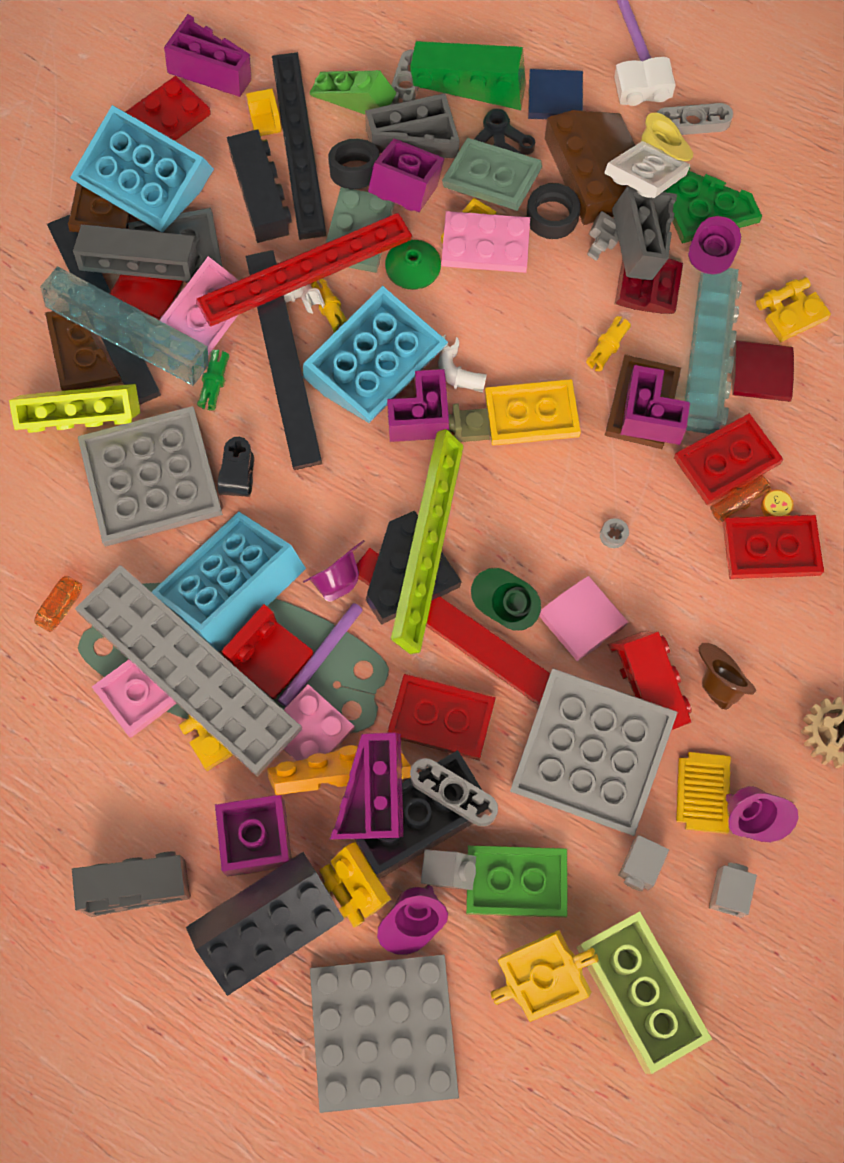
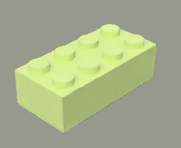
[576,911,712,1074]

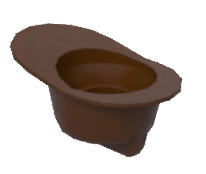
[698,643,756,710]

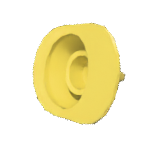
[641,112,693,161]

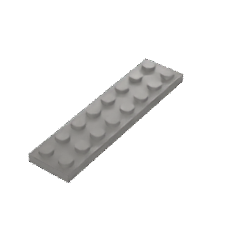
[75,565,302,777]

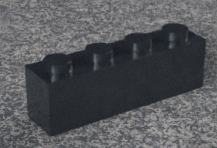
[227,129,292,243]

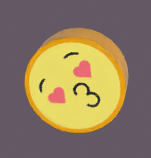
[761,490,794,516]

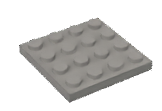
[78,406,223,547]
[510,668,678,836]
[310,955,459,1113]

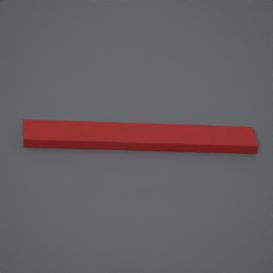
[196,212,412,327]
[357,548,551,706]

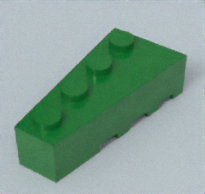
[410,41,526,110]

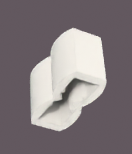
[614,57,675,106]

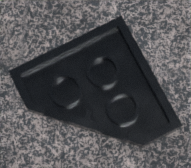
[366,511,462,625]

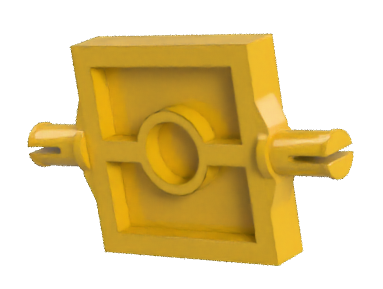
[491,930,599,1022]

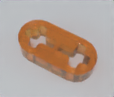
[34,575,82,632]

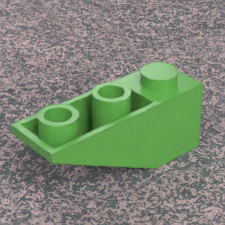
[309,70,396,115]

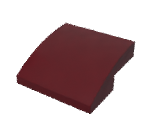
[615,258,683,314]
[731,340,794,402]

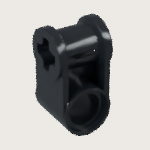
[218,437,255,497]

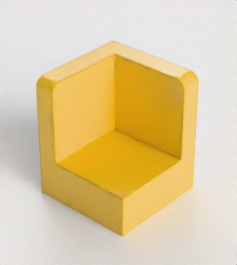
[246,88,282,136]

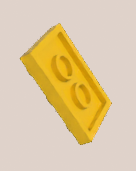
[485,379,581,446]

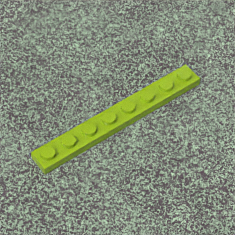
[391,429,464,654]

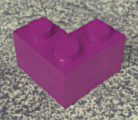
[621,365,690,445]
[387,369,449,442]

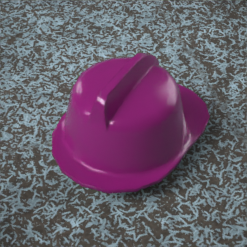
[688,216,742,275]
[303,540,365,602]
[726,786,799,842]
[377,885,448,955]

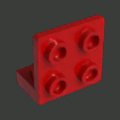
[222,604,314,699]

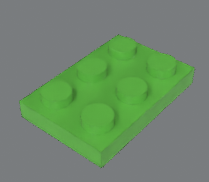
[466,845,567,918]

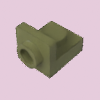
[449,404,491,442]

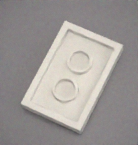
[605,141,690,198]

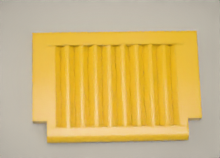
[676,752,731,834]

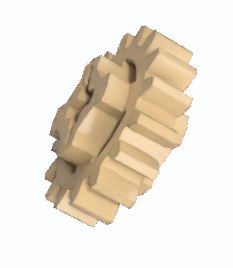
[801,697,844,768]

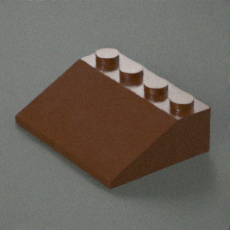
[544,110,635,225]

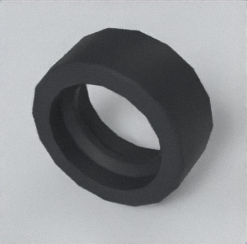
[328,139,380,189]
[527,183,580,239]

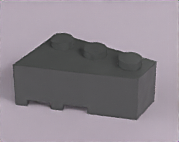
[365,93,460,159]
[612,186,677,280]
[72,851,190,917]

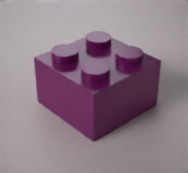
[368,138,445,213]
[215,795,292,877]

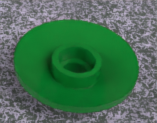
[385,240,441,290]

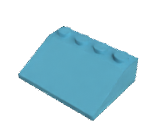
[70,105,214,233]
[303,286,448,423]
[152,512,306,652]

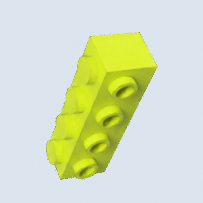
[9,384,140,433]

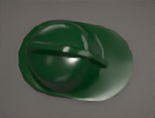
[471,568,541,631]

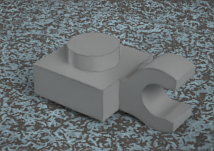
[587,211,619,261]

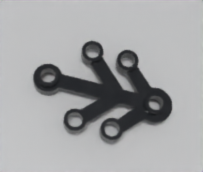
[474,109,535,155]

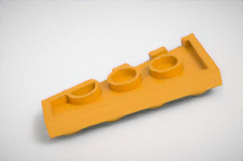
[267,745,411,795]

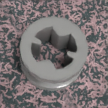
[600,518,629,548]

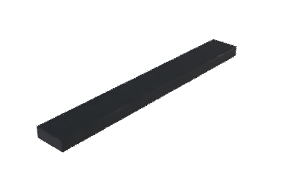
[272,52,326,240]
[47,215,161,405]
[246,250,322,470]

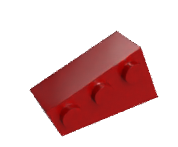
[607,631,692,730]

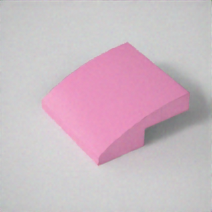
[539,576,628,661]

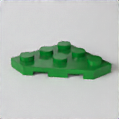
[663,167,762,244]

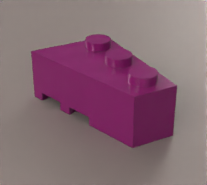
[164,14,251,97]
[330,733,403,839]

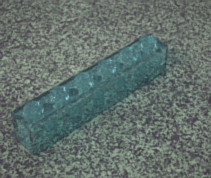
[40,266,209,386]
[685,268,742,434]

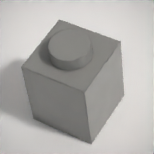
[618,835,669,892]
[421,850,476,890]
[709,863,757,918]

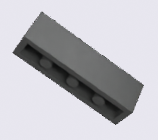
[73,225,198,281]

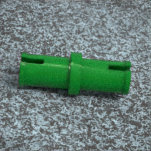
[197,350,230,411]

